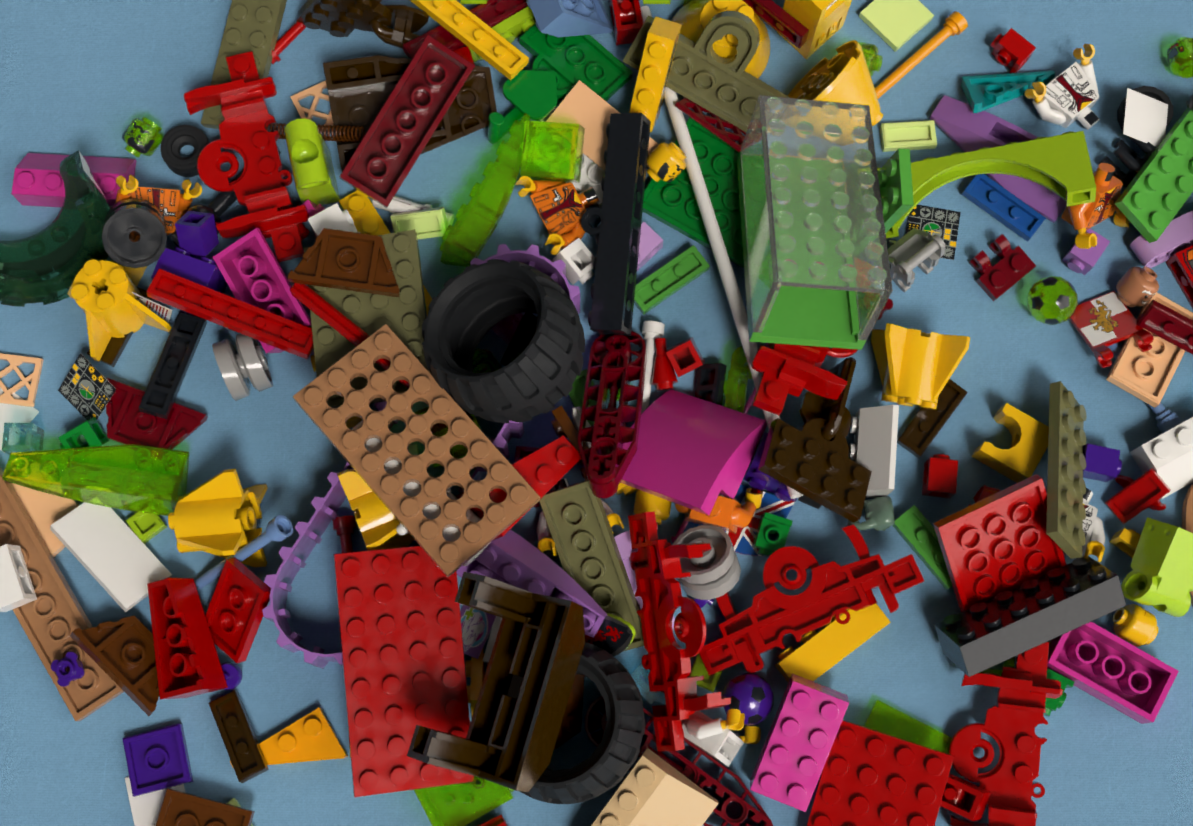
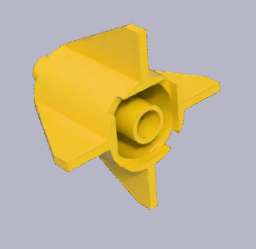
[67,259,172,362]
[871,323,970,409]
[168,469,268,567]
[337,469,415,551]

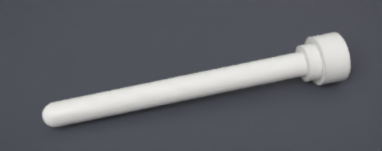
[641,321,665,414]

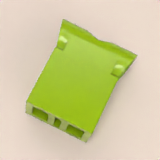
[284,118,340,205]
[1121,517,1193,617]

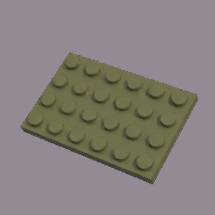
[304,229,433,408]

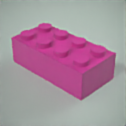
[1047,622,1179,724]
[750,673,849,812]

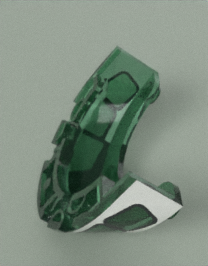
[0,150,110,307]

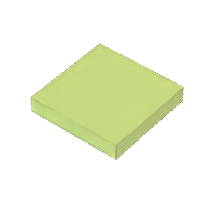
[859,0,934,52]

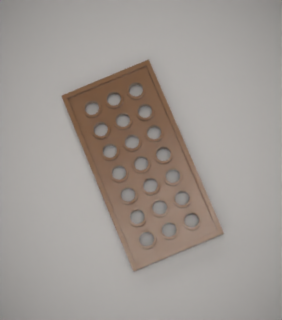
[293,324,541,577]

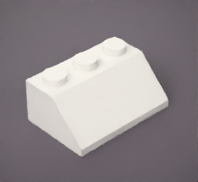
[849,405,899,498]
[1130,417,1193,500]

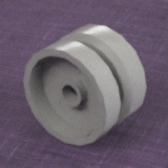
[212,333,273,401]
[672,525,741,600]

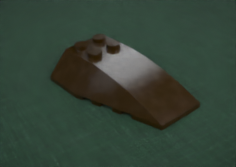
[323,55,497,172]

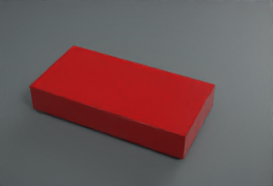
[1105,468,1171,524]

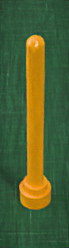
[875,11,968,99]

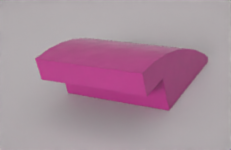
[620,389,767,515]

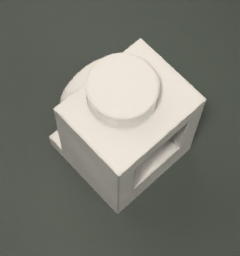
[551,238,595,285]

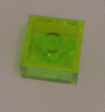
[520,120,585,183]

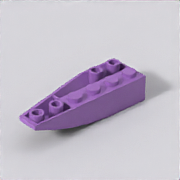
[930,95,1066,223]
[457,529,607,638]

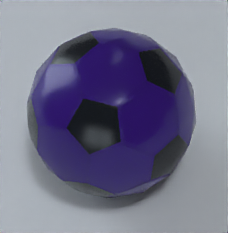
[722,673,774,726]

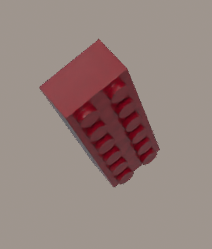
[340,35,475,208]

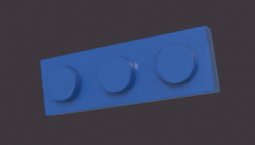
[962,174,1046,242]

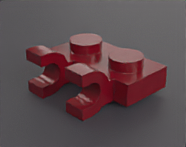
[968,234,1036,302]

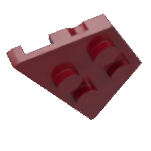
[106,378,208,459]

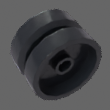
[102,198,167,268]

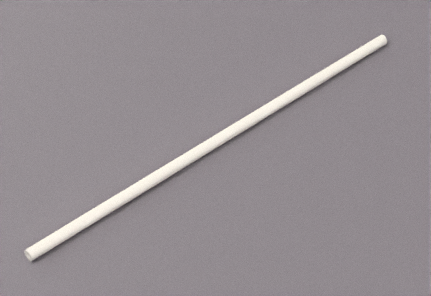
[640,6,803,499]

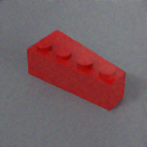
[456,435,581,540]
[147,578,228,700]

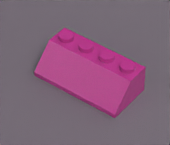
[11,153,136,210]
[213,228,312,353]

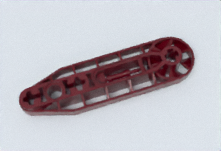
[577,331,647,499]
[585,696,773,826]

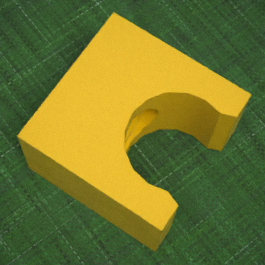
[971,403,1049,483]

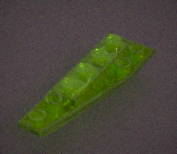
[439,113,530,267]

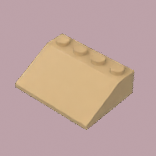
[590,748,719,826]

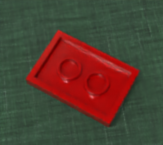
[205,558,271,663]

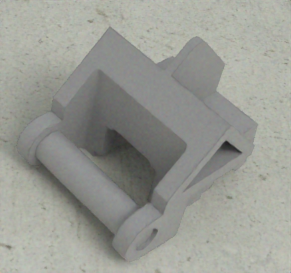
[877,228,946,292]

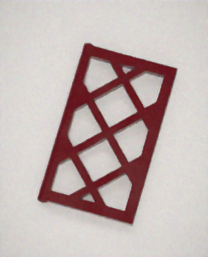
[675,98,758,153]

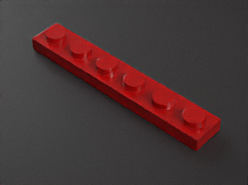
[146,268,314,359]

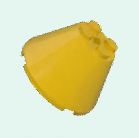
[672,0,770,79]
[777,40,883,146]

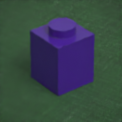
[175,211,219,257]
[1083,443,1122,482]

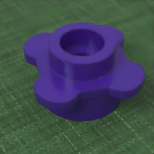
[51,652,85,687]

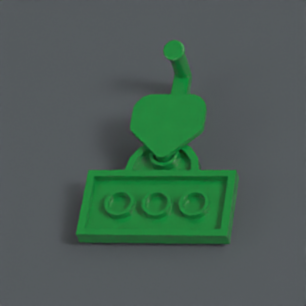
[487,24,633,144]

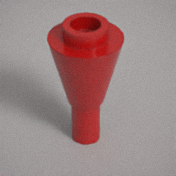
[651,338,678,390]

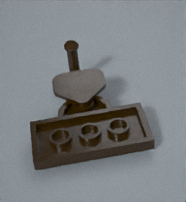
[296,0,429,49]
[758,357,872,523]

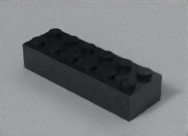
[934,556,1126,677]

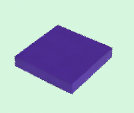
[122,724,193,797]

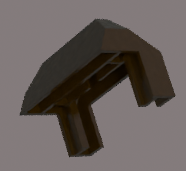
[407,572,585,792]

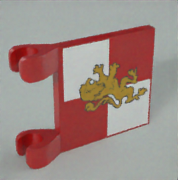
[1065,291,1154,368]

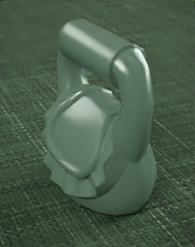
[847,496,895,531]

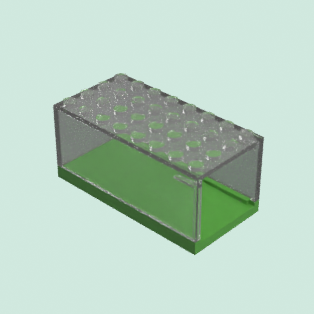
[737,95,893,350]

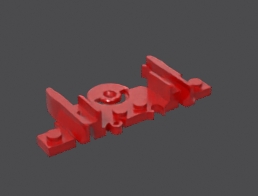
[184,51,309,262]
[751,259,880,416]
[628,511,731,751]
[699,524,925,676]
[949,642,1063,826]

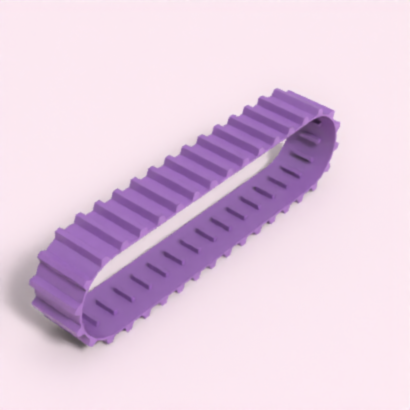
[262,244,580,669]

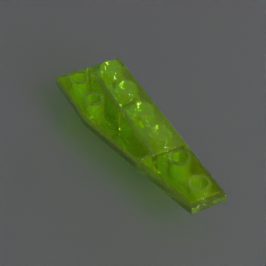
[2,444,190,516]

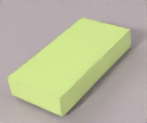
[880,120,937,152]
[390,207,450,239]

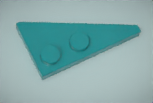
[961,71,1055,113]

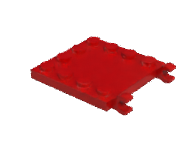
[933,474,1067,612]

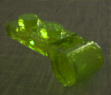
[724,346,753,413]

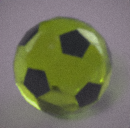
[1027,276,1078,325]

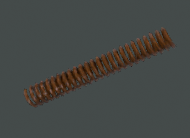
[266,123,365,142]

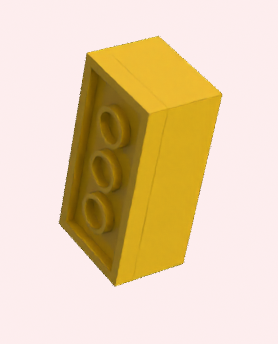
[777,0,852,60]

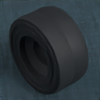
[161,125,210,177]

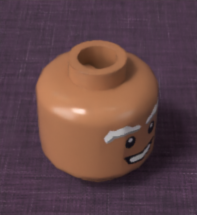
[1116,266,1159,308]

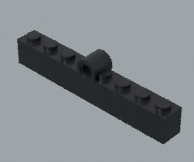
[581,113,651,336]

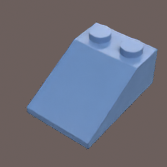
[526,0,614,37]

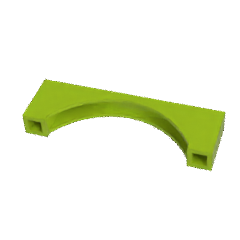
[861,131,1096,240]

